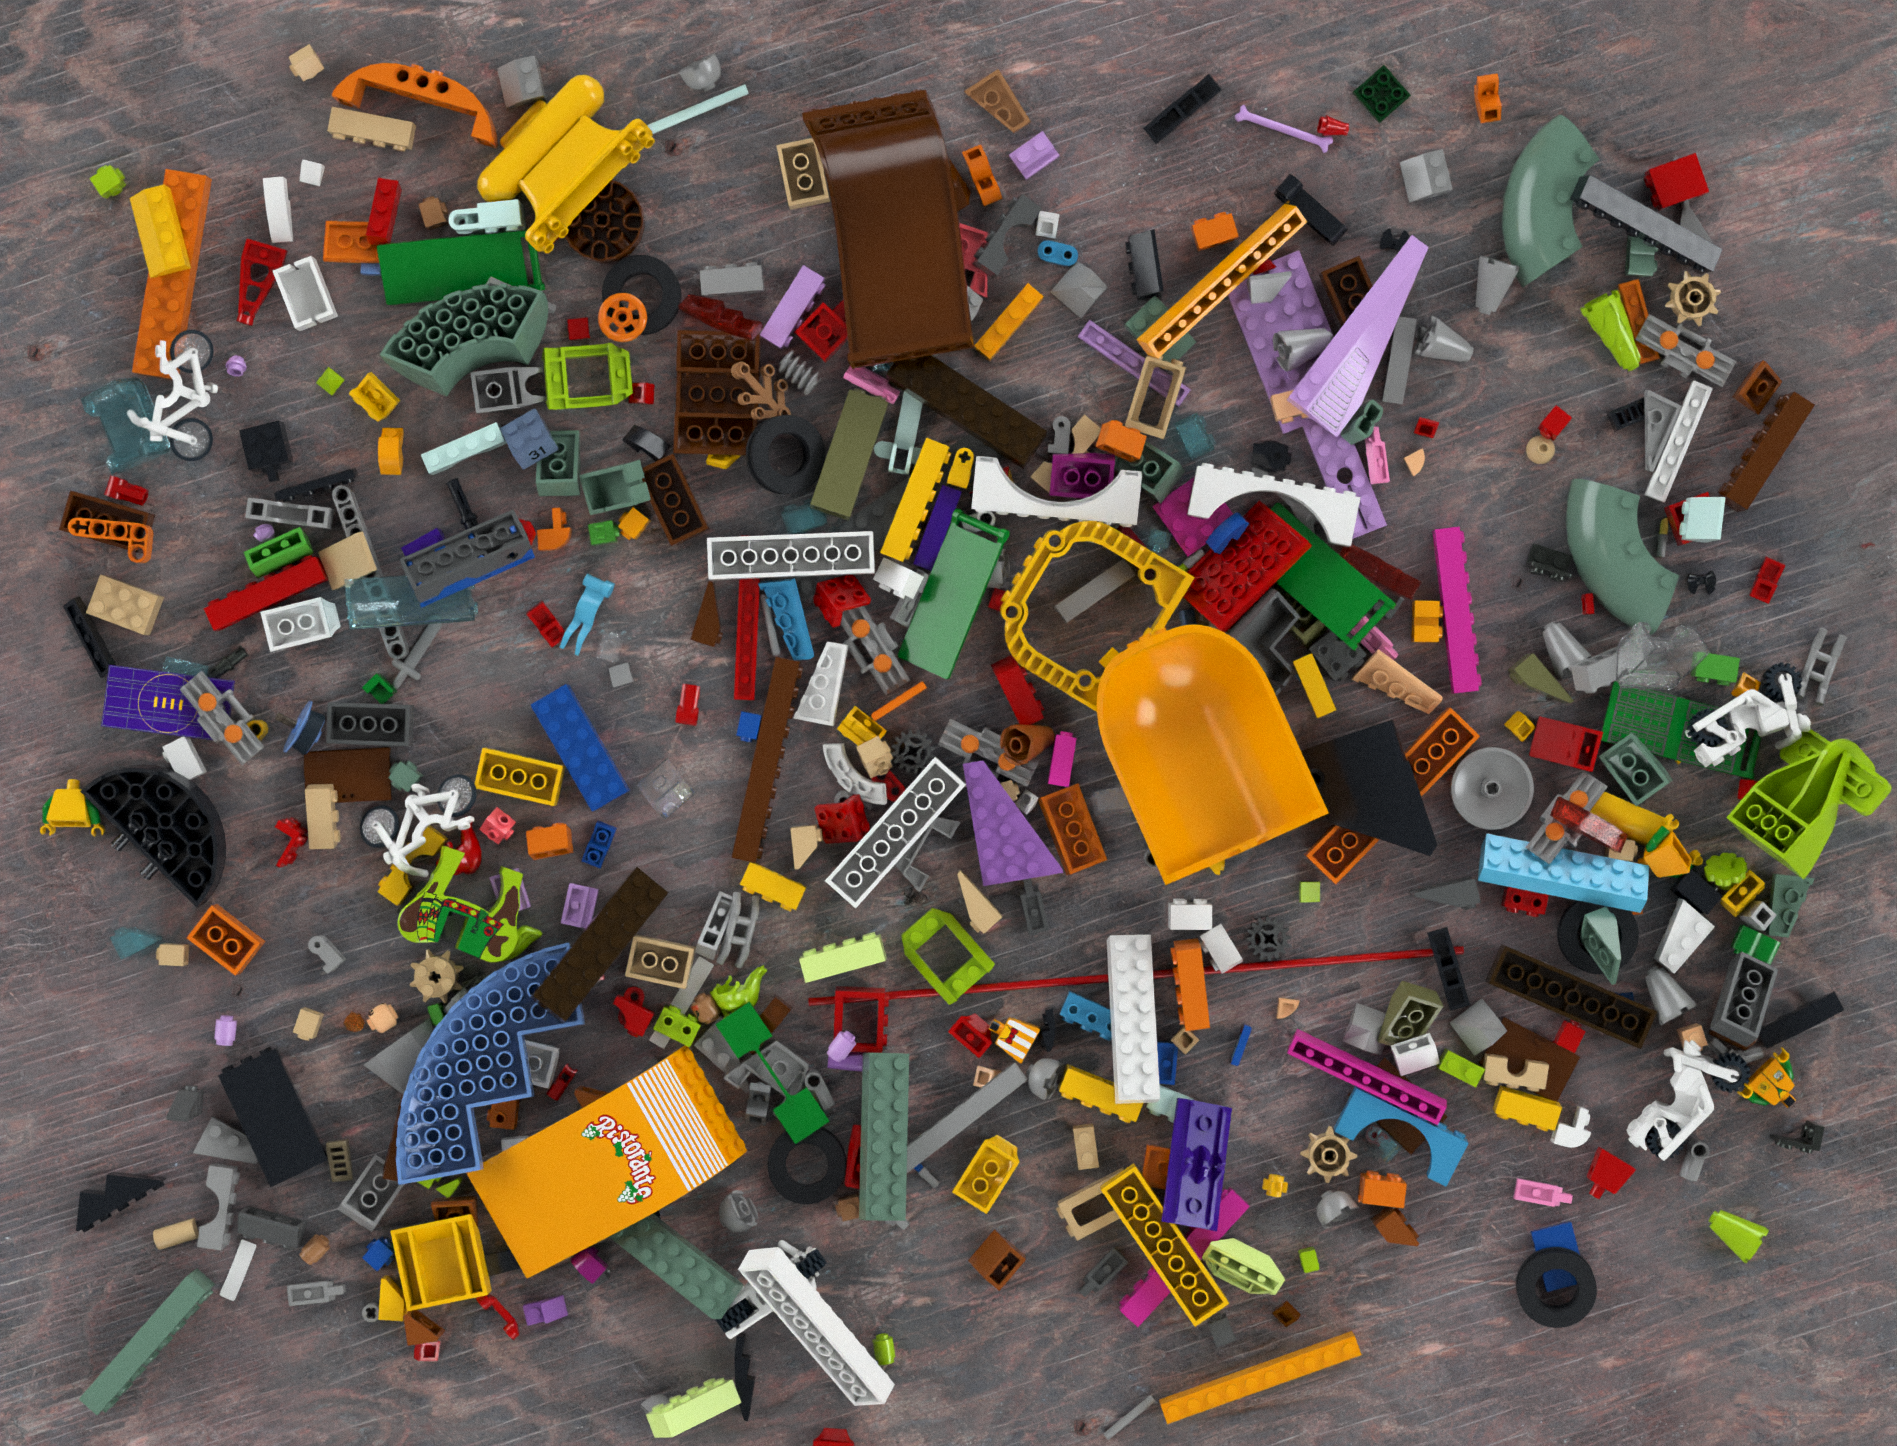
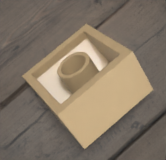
[790,824,823,869]

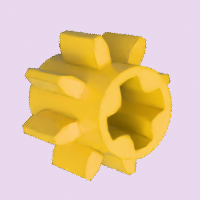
[1262,1174,1288,1197]

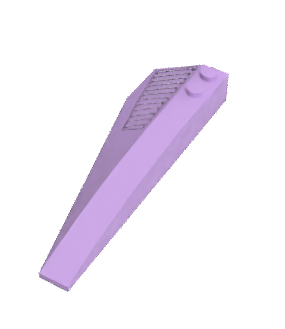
[1287,235,1428,437]

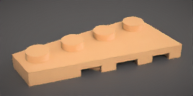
[1352,649,1443,714]

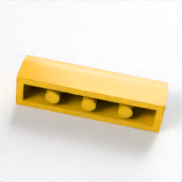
[1584,791,1674,846]

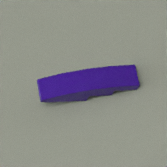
[913,485,962,571]

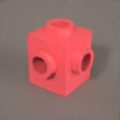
[479,807,516,845]

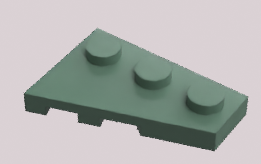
[1766,874,1815,938]

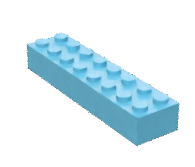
[1478,834,1649,913]

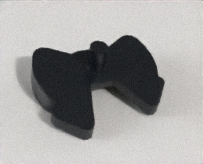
[1380,229,1410,252]
[1687,571,1716,595]

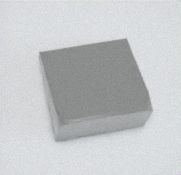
[608,662,634,688]

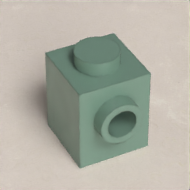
[388,760,424,792]

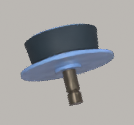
[275,701,325,755]

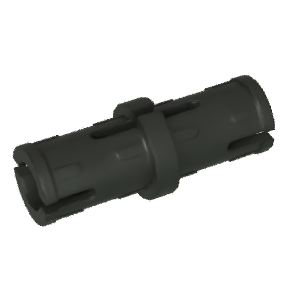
[208,646,249,679]

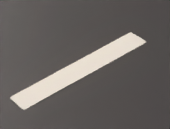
[649,956,714,1049]

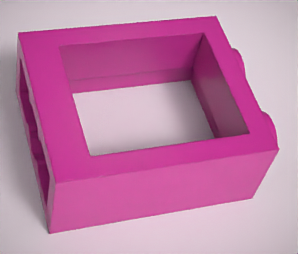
[1047,731,1077,787]

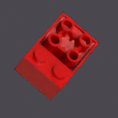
[1528,716,1603,772]

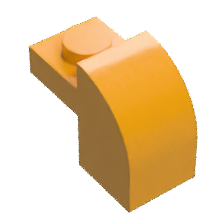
[378,428,404,475]

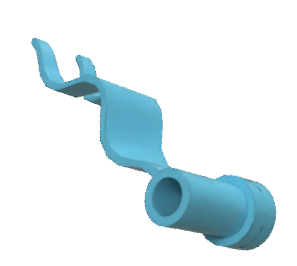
[560,574,615,656]

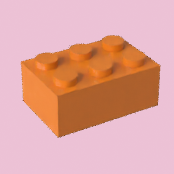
[187,904,266,976]

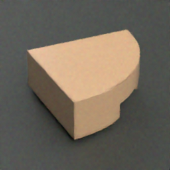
[1403,449,1425,476]
[1276,998,1299,1019]

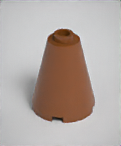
[1000,724,1055,766]

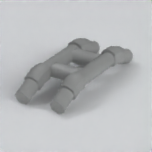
[1795,628,1847,706]
[716,892,759,968]

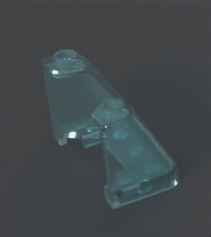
[81,377,170,475]

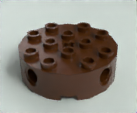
[565,180,645,264]

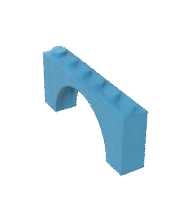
[1334,1086,1469,1187]

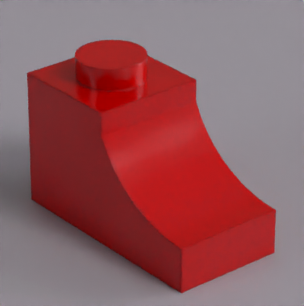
[613,994,655,1038]

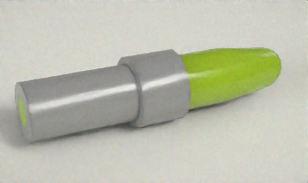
[1179,548,1205,571]

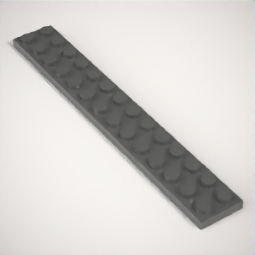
[764,434,1006,604]

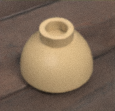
[1526,435,1555,464]

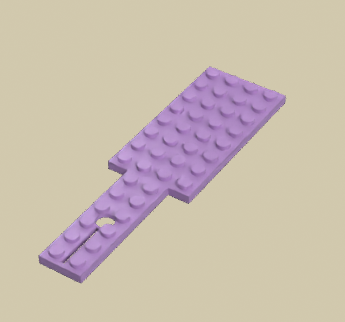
[1227,250,1387,539]

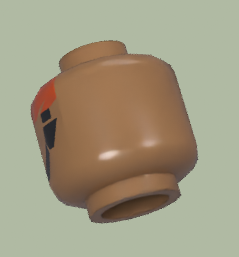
[691,993,721,1025]

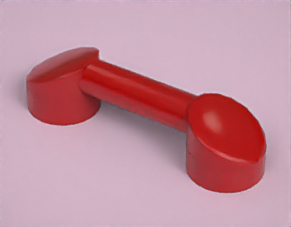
[476,1294,519,1340]

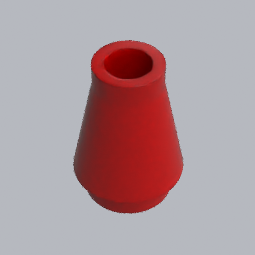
[1317,115,1349,136]

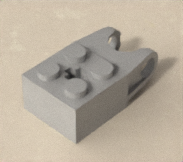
[470,367,547,414]

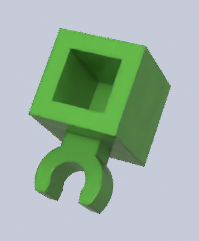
[588,520,620,546]

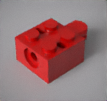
[795,300,848,363]

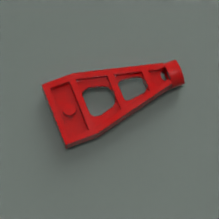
[236,239,288,326]

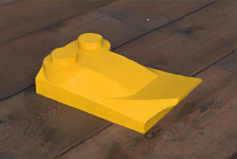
[952,1135,1020,1214]

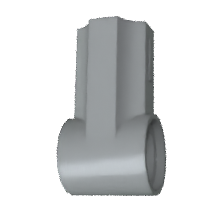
[805,1069,835,1110]
[1679,1138,1710,1181]

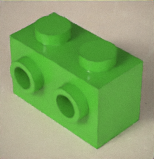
[1691,652,1740,686]

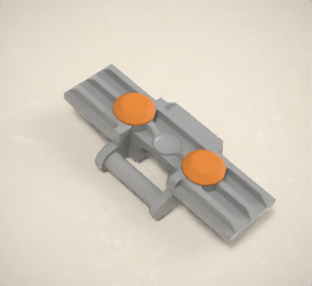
[1635,314,1737,387]
[841,606,910,695]
[180,671,265,765]
[938,719,1039,787]
[1526,770,1608,865]

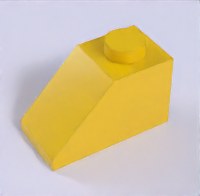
[378,1275,408,1321]

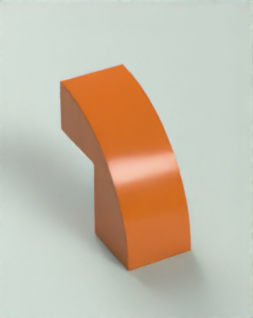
[962,144,1003,206]

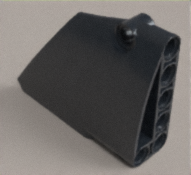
[1301,720,1437,856]

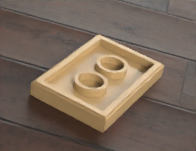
[318,531,377,590]

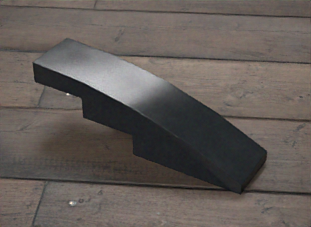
[1143,74,1223,144]
[1427,927,1470,1011]
[1759,991,1844,1048]
[734,1333,756,1421]

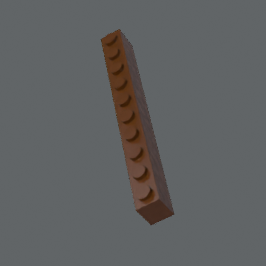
[731,657,804,863]

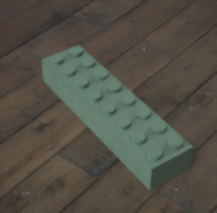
[859,1053,909,1221]
[609,1213,744,1319]
[79,1268,216,1415]

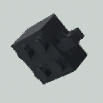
[239,420,293,483]

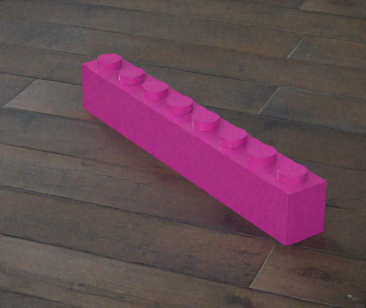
[1432,527,1482,694]
[1287,1029,1447,1125]
[1119,1187,1250,1327]

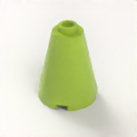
[1708,1210,1769,1264]

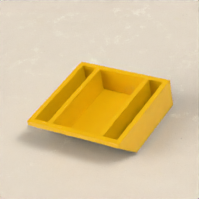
[390,1214,492,1311]

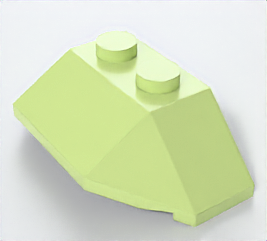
[1202,1238,1285,1295]

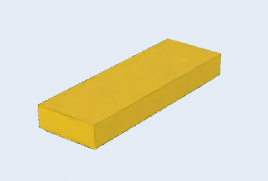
[1292,653,1336,718]

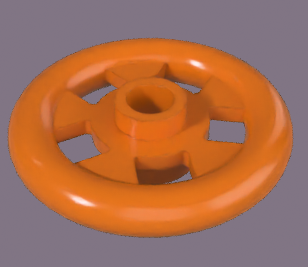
[598,293,647,342]

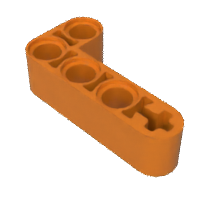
[68,518,153,564]

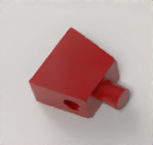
[1587,1147,1636,1200]

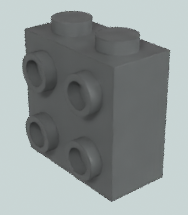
[1307,630,1367,682]

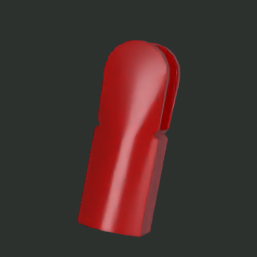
[546,1063,578,1101]

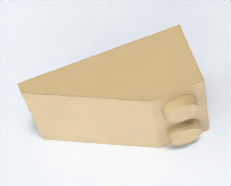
[957,869,1002,934]

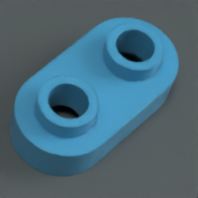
[1037,240,1078,267]

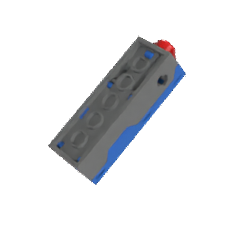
[399,509,536,608]

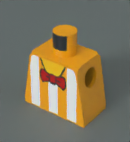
[988,1017,1040,1063]

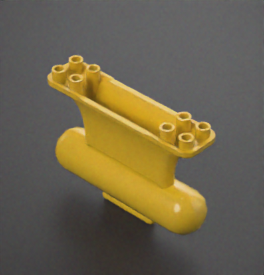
[477,75,655,253]

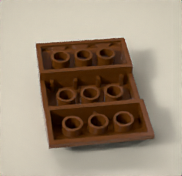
[673,330,760,456]

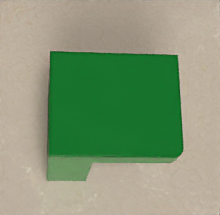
[362,673,397,704]

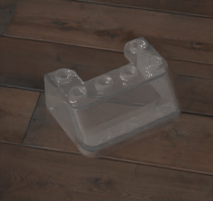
[1616,622,1710,691]

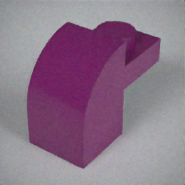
[570,1246,609,1284]

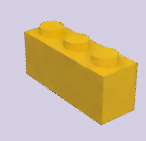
[740,862,807,912]
[1493,1085,1562,1131]

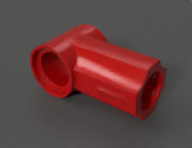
[104,475,149,506]
[675,684,701,726]

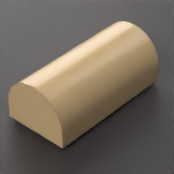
[153,1218,199,1250]

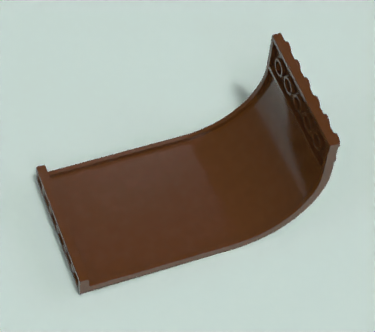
[802,89,974,369]

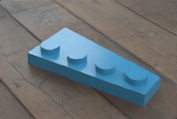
[758,578,815,660]

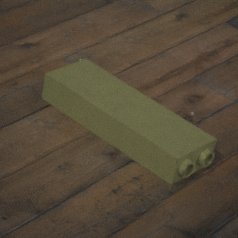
[810,388,889,521]

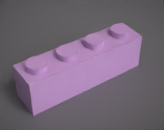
[760,265,826,350]

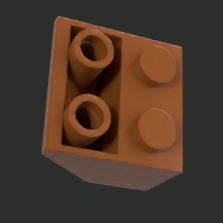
[1370,1206,1420,1247]
[968,1229,1026,1291]

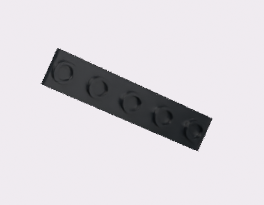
[76,1172,166,1233]

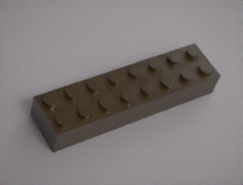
[886,355,1047,470]
[530,867,669,1023]
[1485,944,1657,1049]

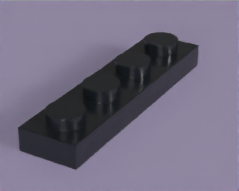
[274,467,358,502]
[63,596,116,678]

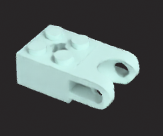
[449,199,526,236]

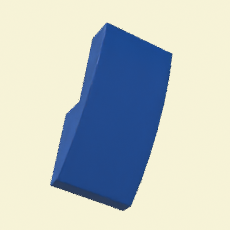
[1206,512,1249,555]
[582,821,617,869]

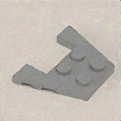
[895,817,960,892]
[723,1040,809,1117]

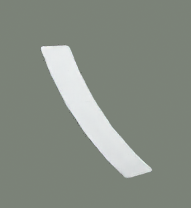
[219,1239,256,1301]

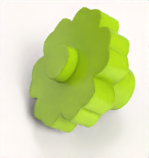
[1704,853,1747,890]

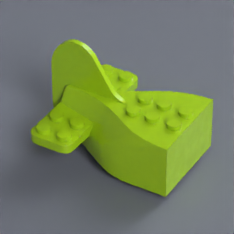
[1726,729,1892,879]

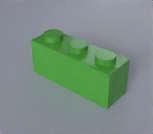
[244,527,314,578]

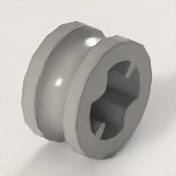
[362,1302,379,1322]

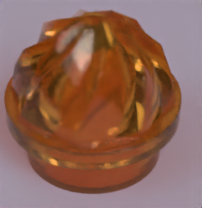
[343,1011,364,1032]

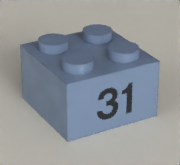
[500,408,559,470]

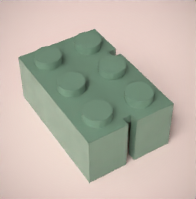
[579,460,651,515]

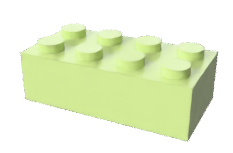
[799,932,887,983]
[646,1378,741,1438]

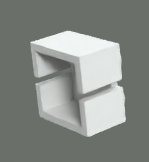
[1168,898,1212,930]

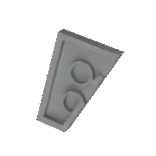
[193,1116,258,1164]

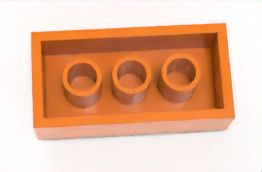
[1170,938,1210,1031]

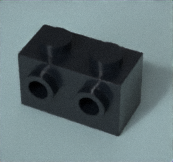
[1670,869,1723,916]

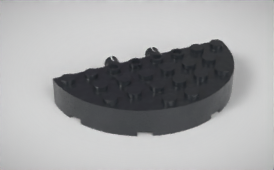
[80,764,226,908]

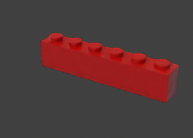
[203,555,328,631]

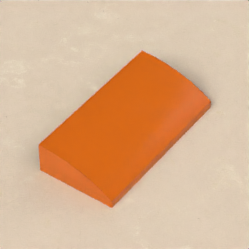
[1038,783,1107,875]

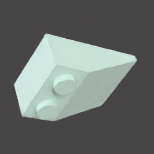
[1679,497,1725,543]

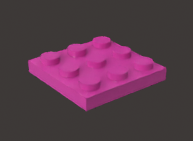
[1152,477,1233,557]

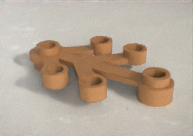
[731,362,791,420]

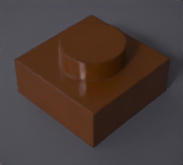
[1272,1300,1301,1327]

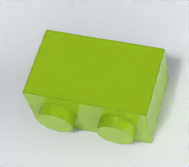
[1436,1048,1485,1088]

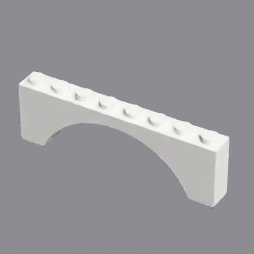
[971,456,1142,527]
[1187,463,1361,547]

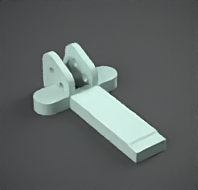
[874,391,923,476]

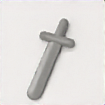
[392,619,442,689]

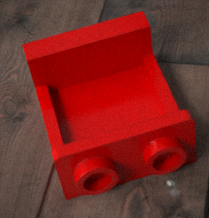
[1644,153,1709,211]

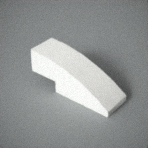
[263,177,293,243]

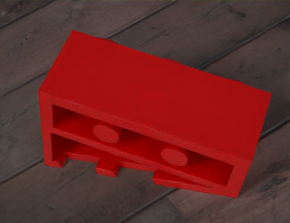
[991,655,1045,725]

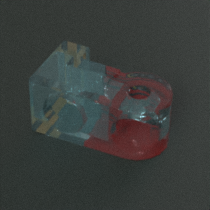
[1364,1124,1401,1163]

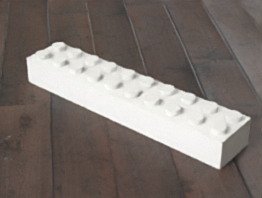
[738,1247,895,1406]

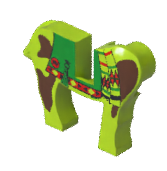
[397,846,542,962]

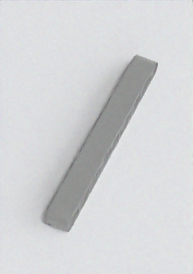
[332,485,409,659]
[907,1062,1028,1173]

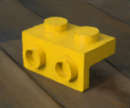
[349,372,401,422]

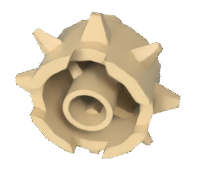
[1665,271,1721,326]
[410,949,464,1003]
[1300,1126,1357,1183]

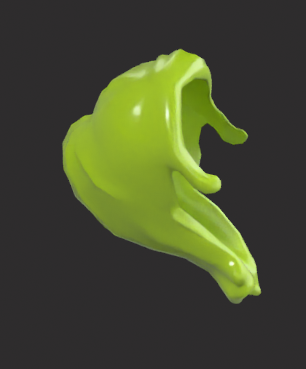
[711,965,767,1013]

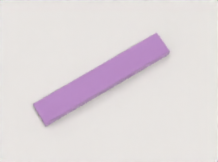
[1078,320,1191,407]

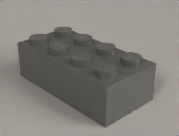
[326,702,414,746]
[1710,951,1778,1047]

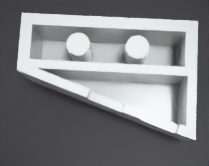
[1654,898,1715,974]

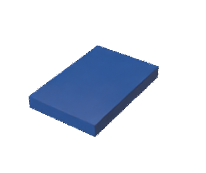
[1530,1221,1580,1292]

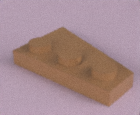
[964,69,1031,133]

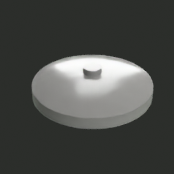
[1450,747,1534,830]

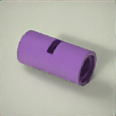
[827,1052,869,1072]

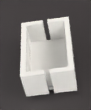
[273,256,338,331]

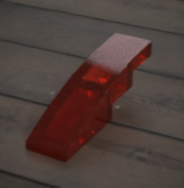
[679,294,763,340]
[1339,543,1422,601]
[1550,797,1628,853]

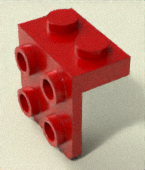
[813,575,871,628]
[814,794,870,844]
[275,817,308,868]

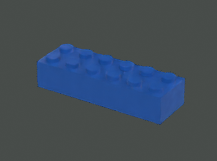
[531,684,630,812]

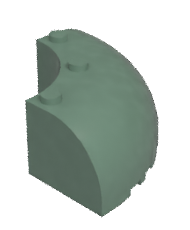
[1502,115,1600,288]
[380,284,548,397]
[1566,479,1680,636]

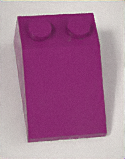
[1049,453,1115,498]

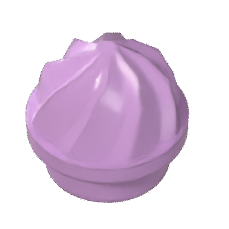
[226,355,247,376]
[253,524,275,543]

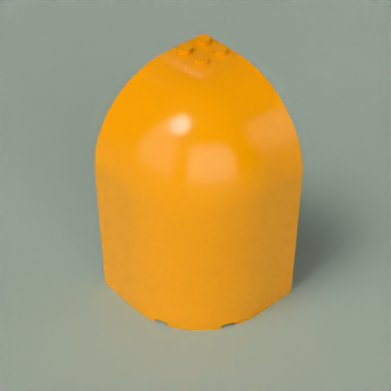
[1097,625,1328,885]

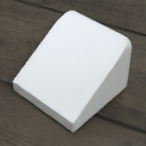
[300,160,325,186]
[1035,211,1059,239]

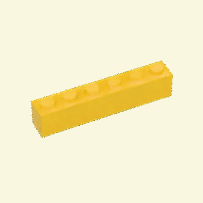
[880,437,952,563]

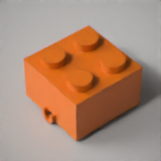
[1358,1170,1407,1208]

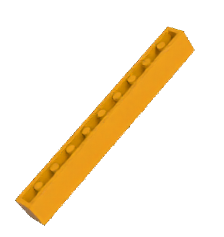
[1136,204,1307,359]
[1159,1331,1362,1424]

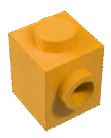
[618,507,651,540]

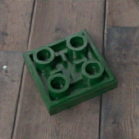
[1353,65,1411,124]

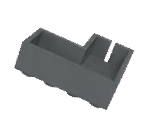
[1225,588,1300,696]

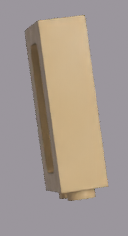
[1125,355,1187,439]
[1056,1167,1124,1241]

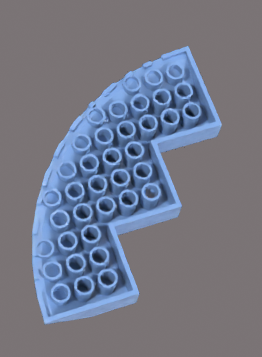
[396,942,585,1185]

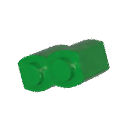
[1730,924,1781,965]

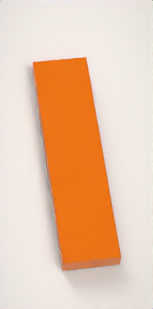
[1617,279,1660,364]

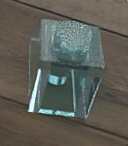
[110,926,163,960]

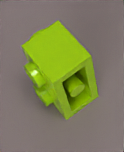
[653,1004,702,1047]

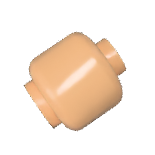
[366,1003,399,1033]

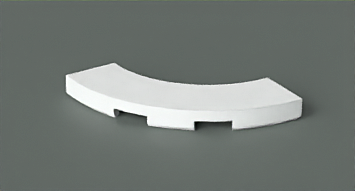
[823,743,887,805]

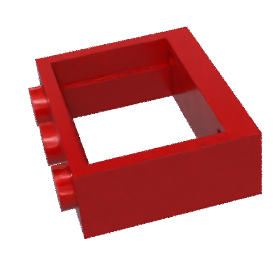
[833,986,889,1053]

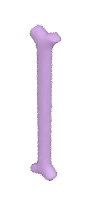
[1235,105,1333,153]

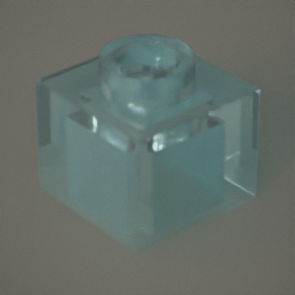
[1146,528,1171,553]

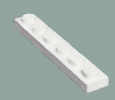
[1644,380,1713,503]

